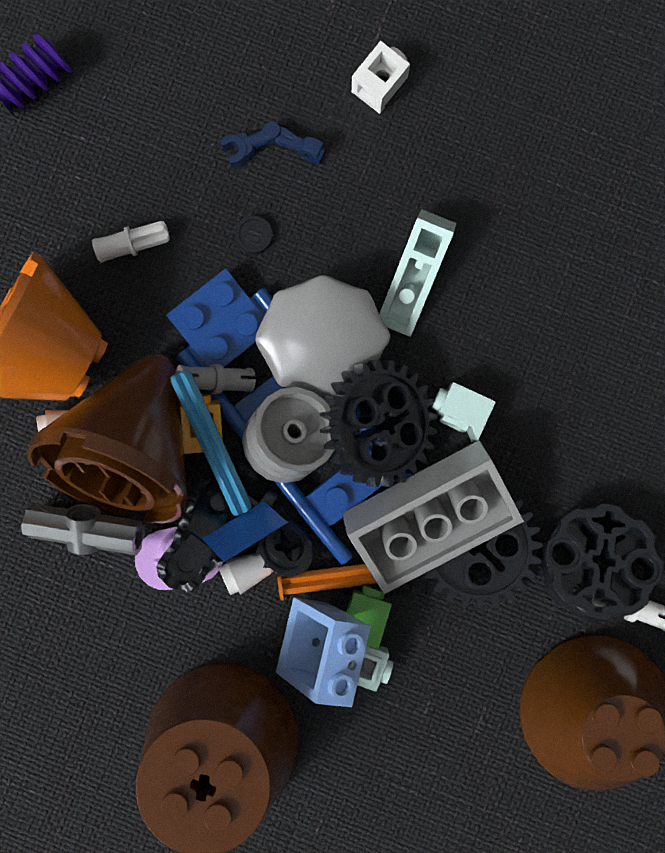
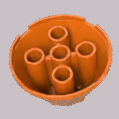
[0,251,108,401]

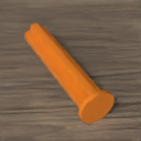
[277,564,378,601]

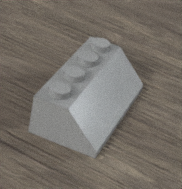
[342,440,524,594]

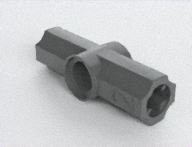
[21,503,145,556]

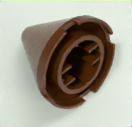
[27,354,187,524]

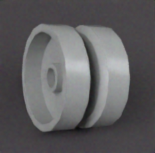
[242,387,335,483]

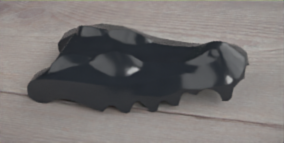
[156,460,280,594]

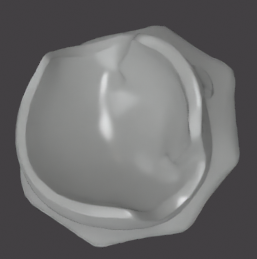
[255,275,390,399]

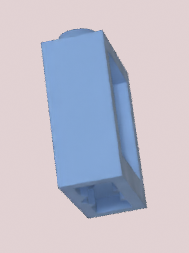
[276,597,371,707]

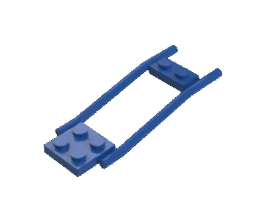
[166,268,414,565]

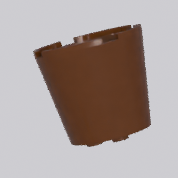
[136,663,299,853]

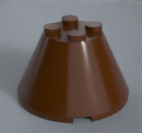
[519,634,665,790]

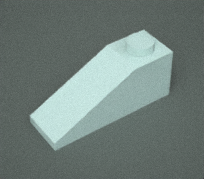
[379,209,456,337]

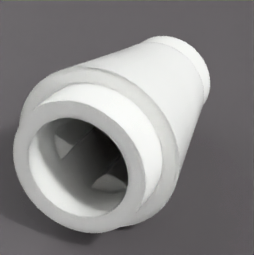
[218,552,274,595]

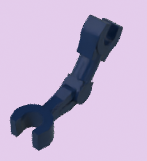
[220,122,325,168]

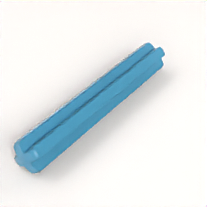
[171,370,251,516]

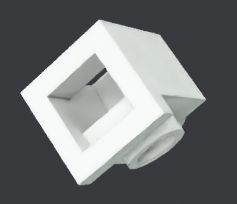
[351,41,410,114]

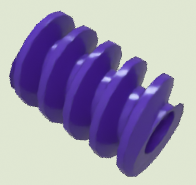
[0,33,73,116]

